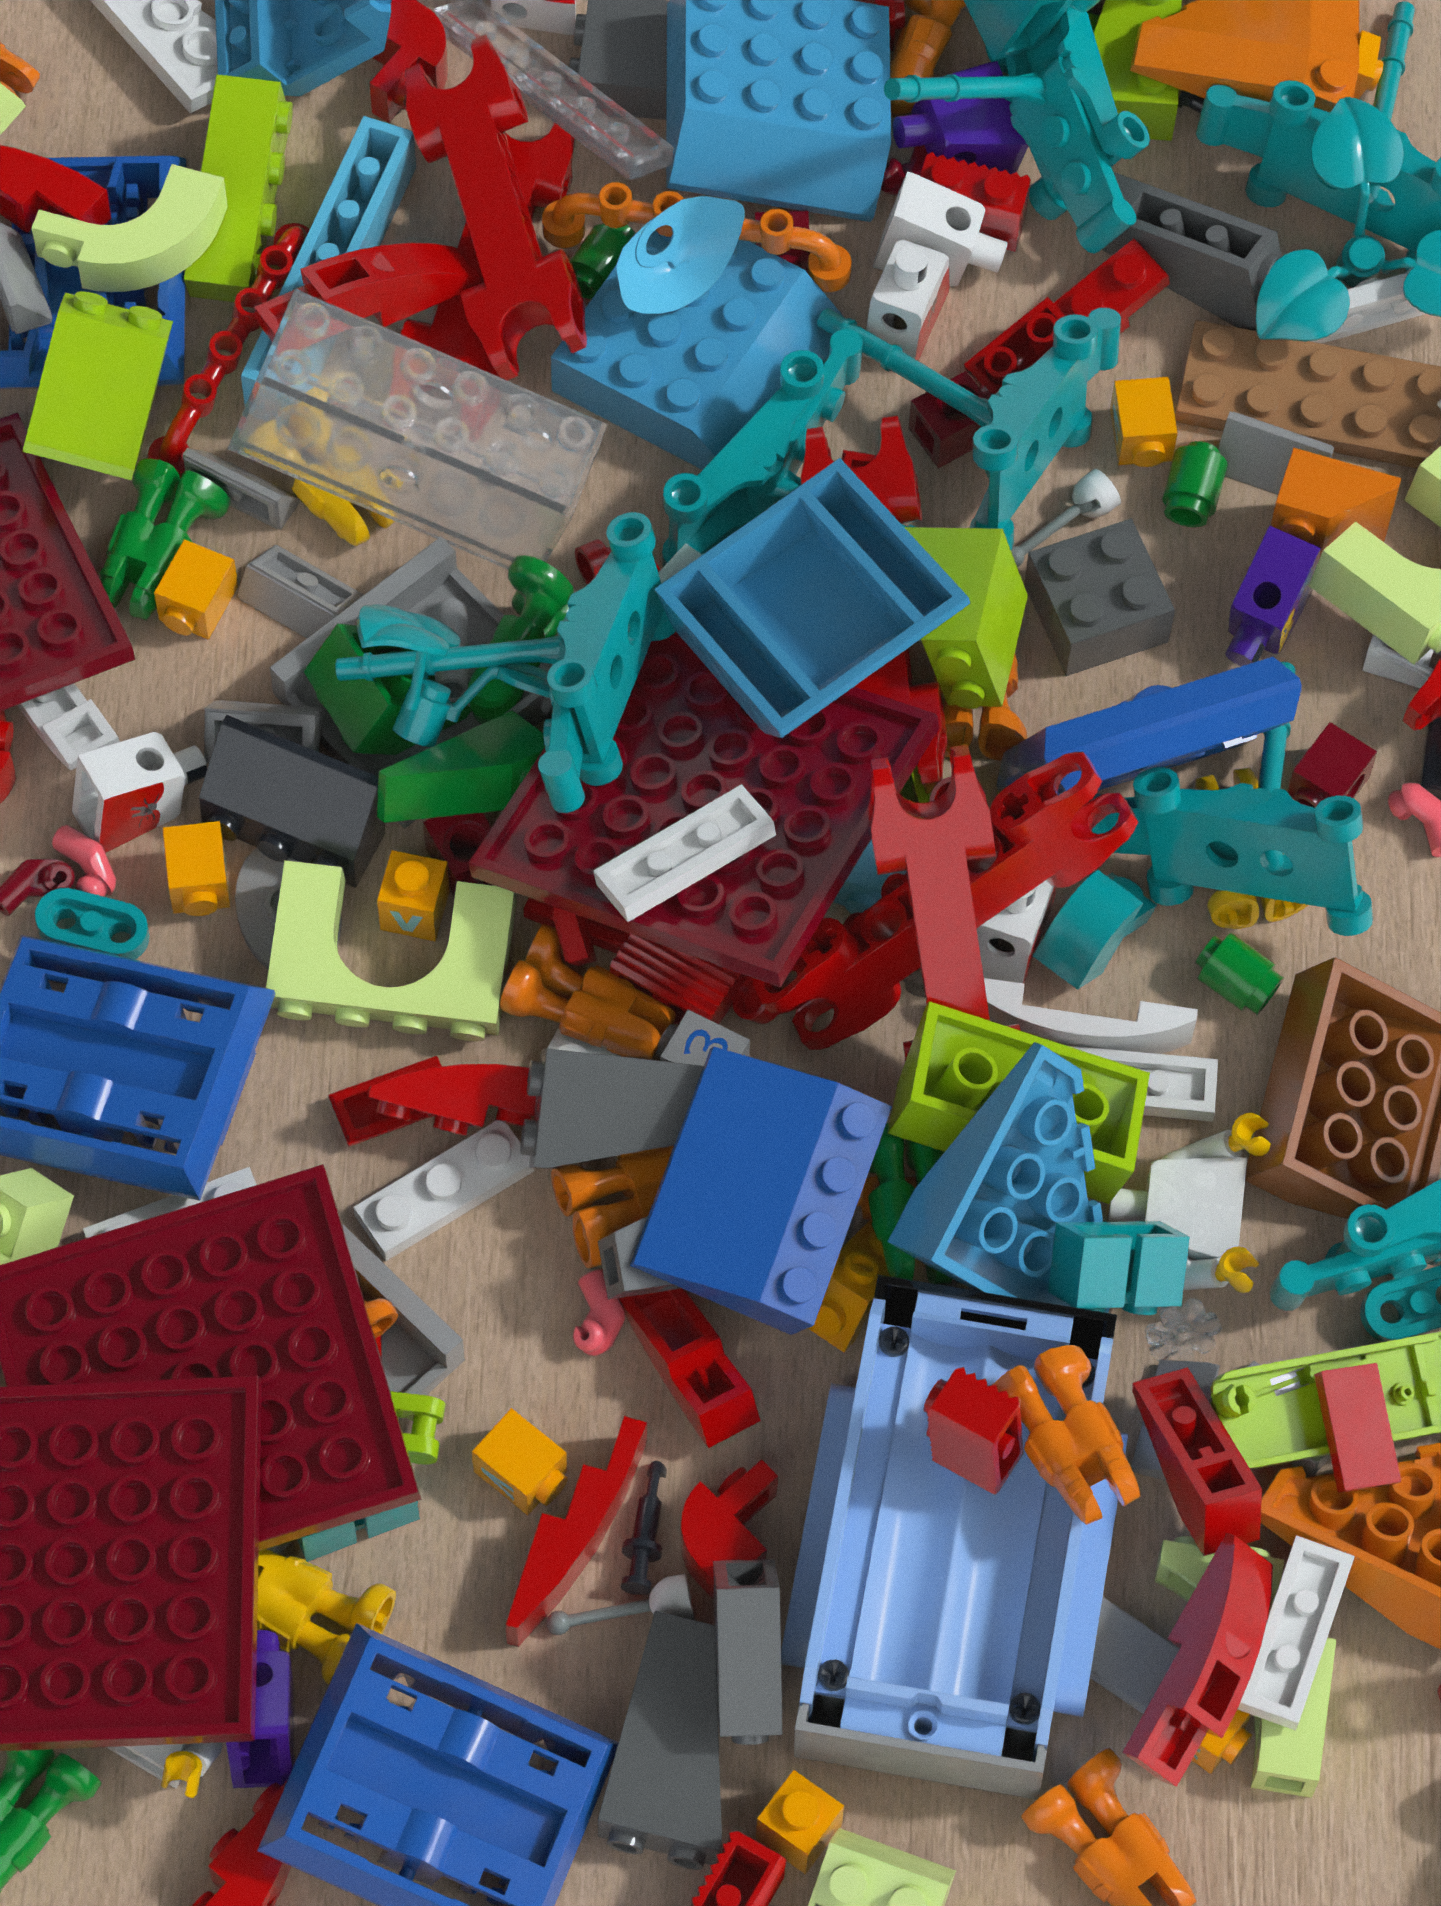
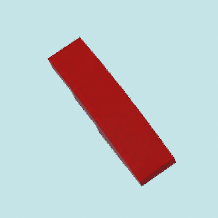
[505,1416,647,1647]

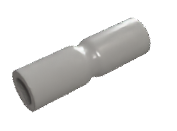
[434,599,469,702]

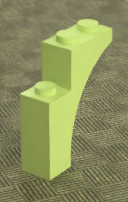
[1155,1536,1337,1798]

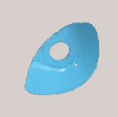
[616,196,745,314]

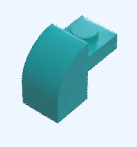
[1033,870,1157,990]

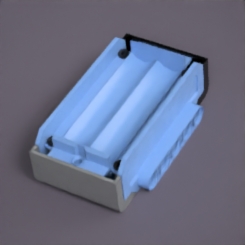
[781,1274,1128,1800]

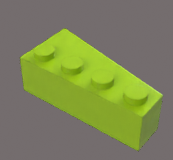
[1094,0,1182,141]
[184,74,293,302]

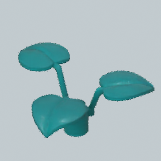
[1256,97,1441,342]
[357,604,550,747]

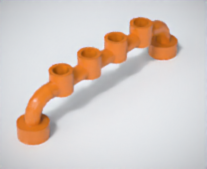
[542,182,852,292]

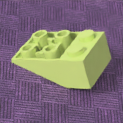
[808,1828,956,1906]

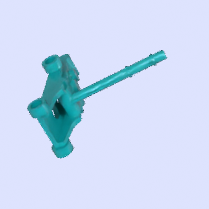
[884,0,1150,254]
[1196,1,1441,271]
[817,308,1121,550]
[662,328,916,567]
[335,512,675,813]
[1087,662,1373,936]
[1269,1179,1441,1311]

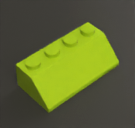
[888,1001,1150,1204]

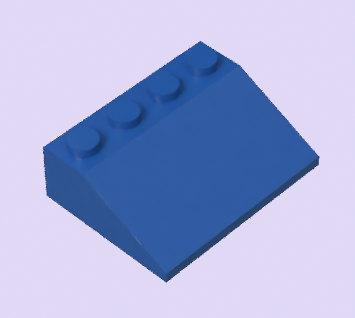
[630,1047,892,1335]

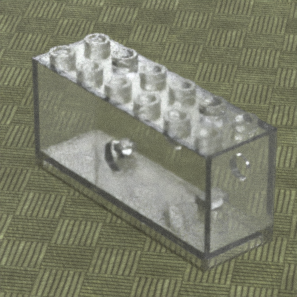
[227,289,608,569]

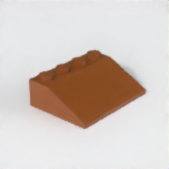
[1245,957,1441,1219]

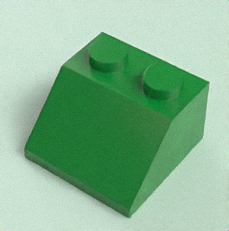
[304,624,471,755]

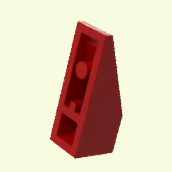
[1132,1367,1262,1556]

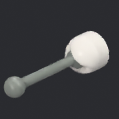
[1011,469,1121,567]
[546,1573,695,1635]

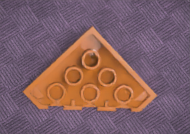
[1130,0,1359,112]
[1261,1443,1441,1650]

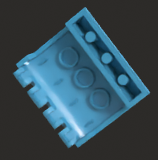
[215,0,391,96]

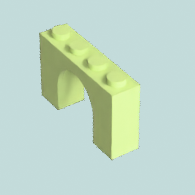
[1309,446,1441,665]
[266,860,517,1041]

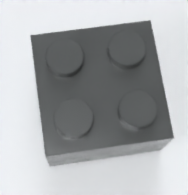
[1024,518,1175,676]

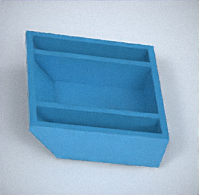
[666,0,891,222]
[551,230,844,470]
[655,458,971,738]

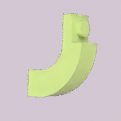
[32,164,228,292]

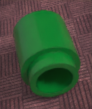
[570,223,636,300]
[1162,441,1228,528]
[1195,933,1284,1015]

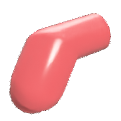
[1388,783,1441,857]
[52,825,116,897]
[573,1269,625,1356]

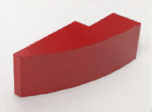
[0,145,111,233]
[618,1289,761,1448]

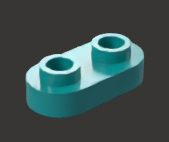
[35,888,150,959]
[1360,1265,1441,1342]

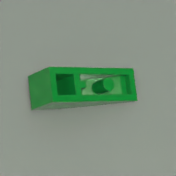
[377,710,545,823]

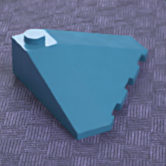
[888,1042,1110,1352]

